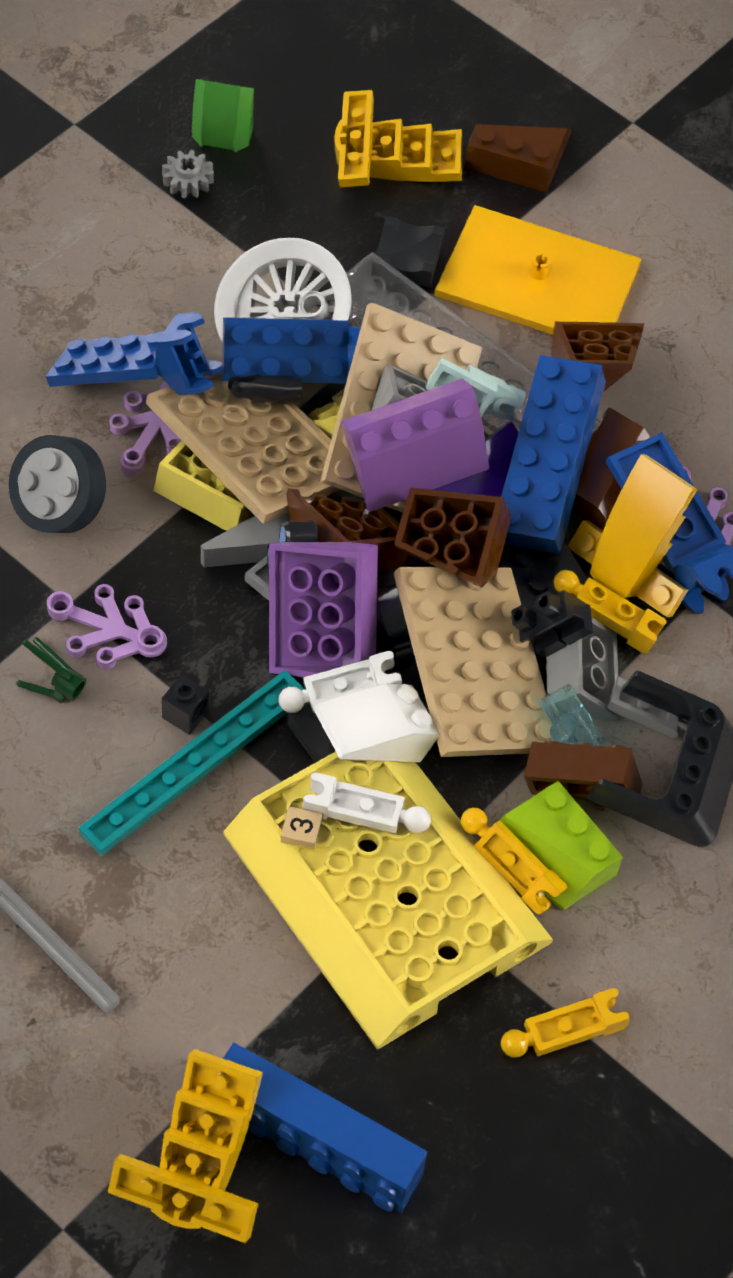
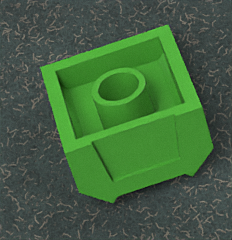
[192,79,254,152]

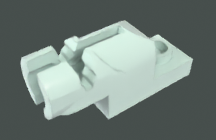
[425,358,526,421]

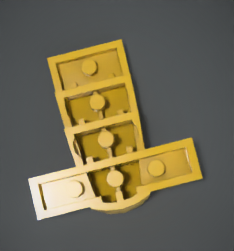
[334,90,463,187]
[568,454,698,618]
[108,1049,263,1243]

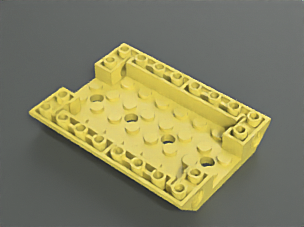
[223,751,553,1050]

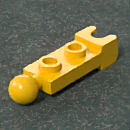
[553,570,667,654]
[461,807,567,915]
[500,988,630,1058]

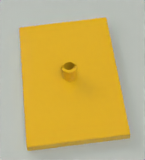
[434,205,641,335]

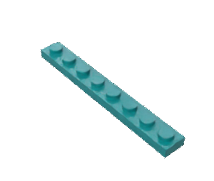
[78,670,304,857]

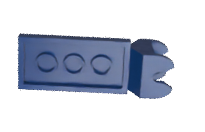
[45,313,224,395]
[222,317,361,383]
[606,432,733,614]

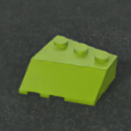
[500,781,623,911]

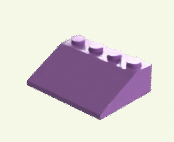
[341,378,489,512]
[269,542,378,677]

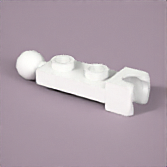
[278,651,402,713]
[303,773,431,834]

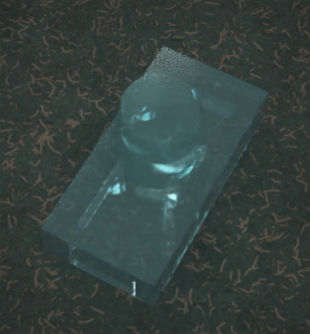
[539,684,605,746]

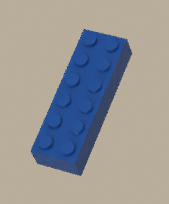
[501,355,606,555]
[223,1042,428,1214]

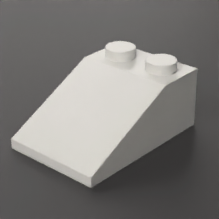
[313,683,440,762]

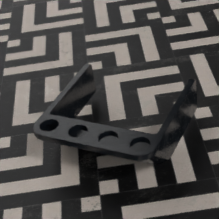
[587,670,733,847]

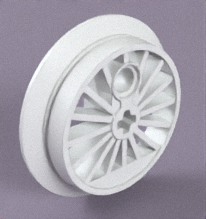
[214,238,352,342]

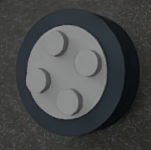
[9,435,106,533]

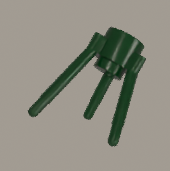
[16,637,87,703]

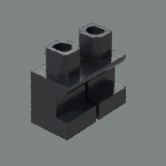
[511,590,593,658]

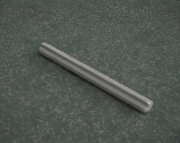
[0,878,120,1013]

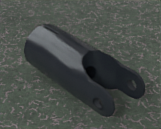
[228,374,302,405]

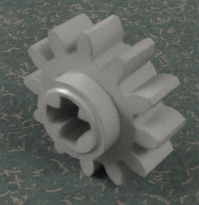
[162,150,214,198]

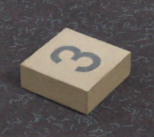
[281,806,323,849]

